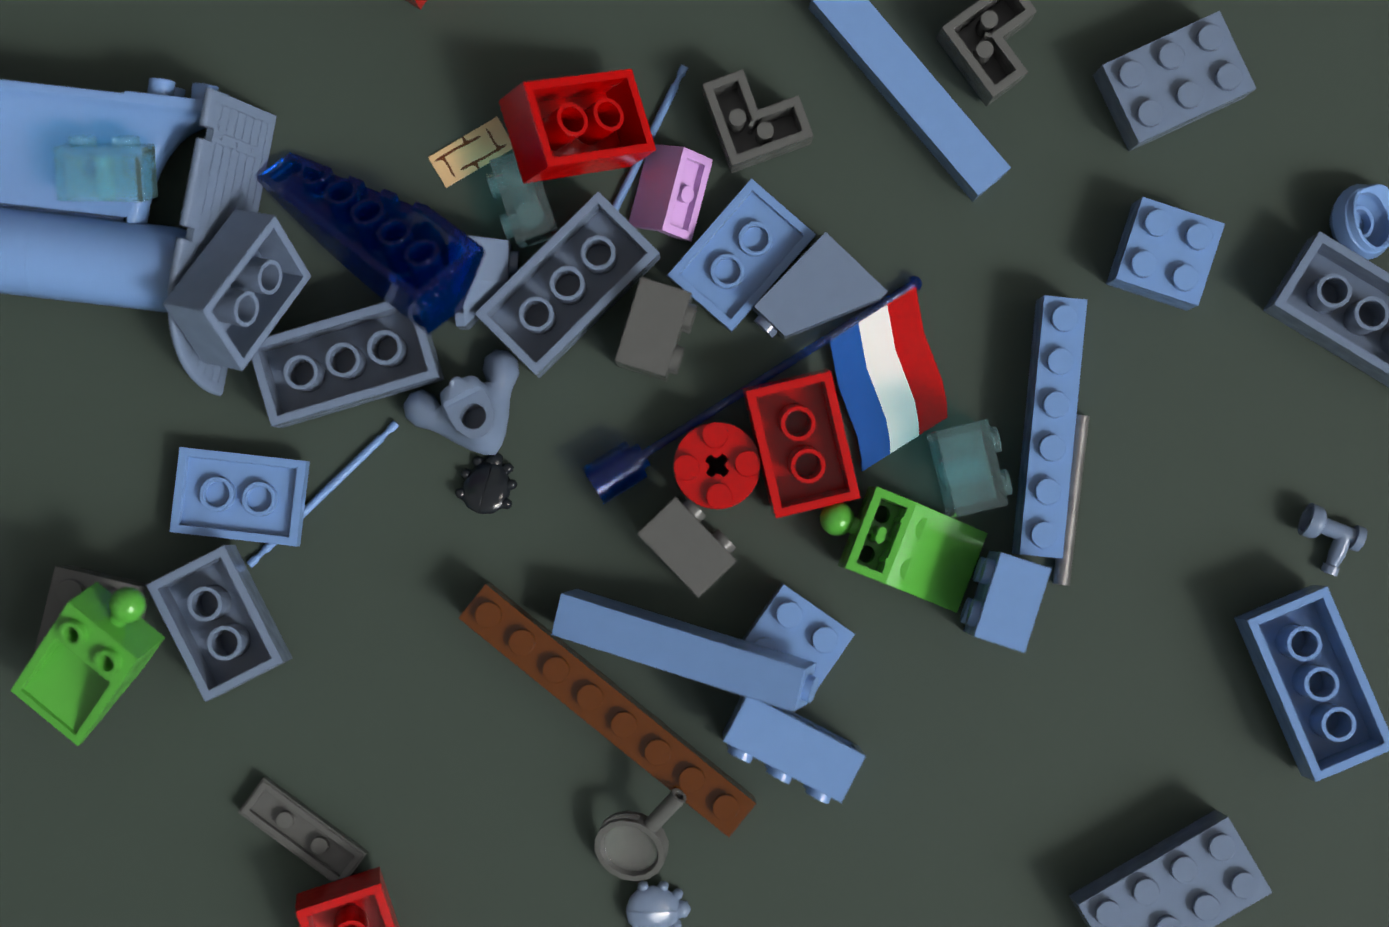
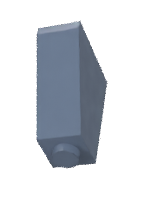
[753,232,888,340]

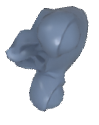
[403,349,520,455]

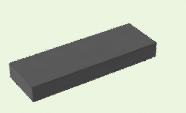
[238,776,368,882]

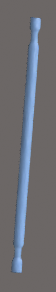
[612,64,688,211]
[247,420,399,568]

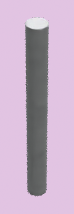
[1053,415,1090,586]

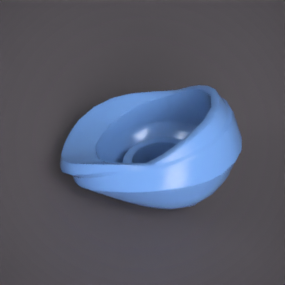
[1329,183,1389,260]

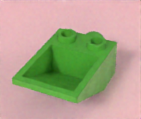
[820,486,988,613]
[10,582,165,746]

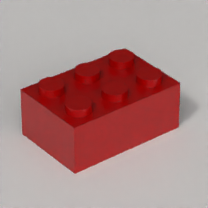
[499,69,656,184]
[742,368,860,518]

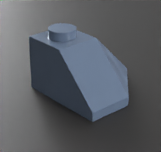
[451,235,520,330]

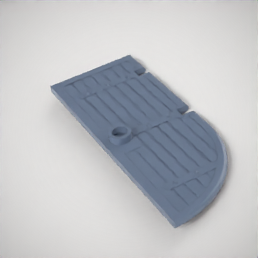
[168,88,277,396]

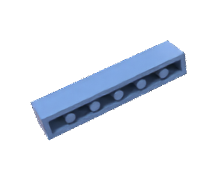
[1012,295,1088,559]

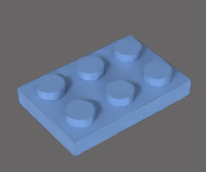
[667,178,816,333]
[169,447,310,547]

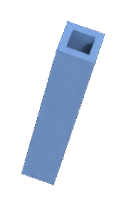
[809,0,1011,201]
[551,589,818,712]

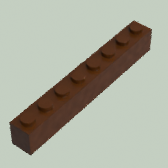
[459,582,756,837]

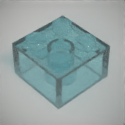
[927,419,1012,517]

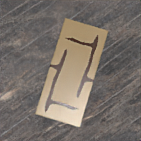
[428,117,513,188]

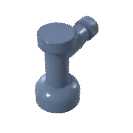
[1298,503,1367,577]

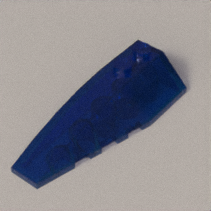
[257,152,485,335]

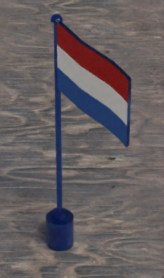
[582,276,948,504]

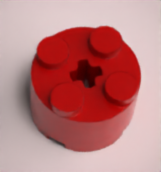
[674,422,761,509]

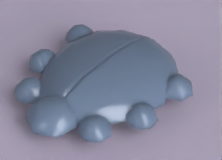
[626,880,691,927]

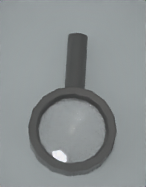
[594,788,687,881]

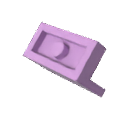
[629,144,713,242]

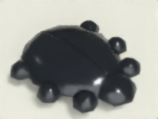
[455,452,518,514]

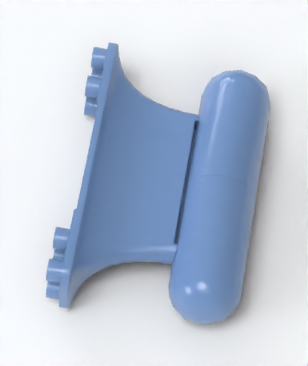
[0,78,227,312]

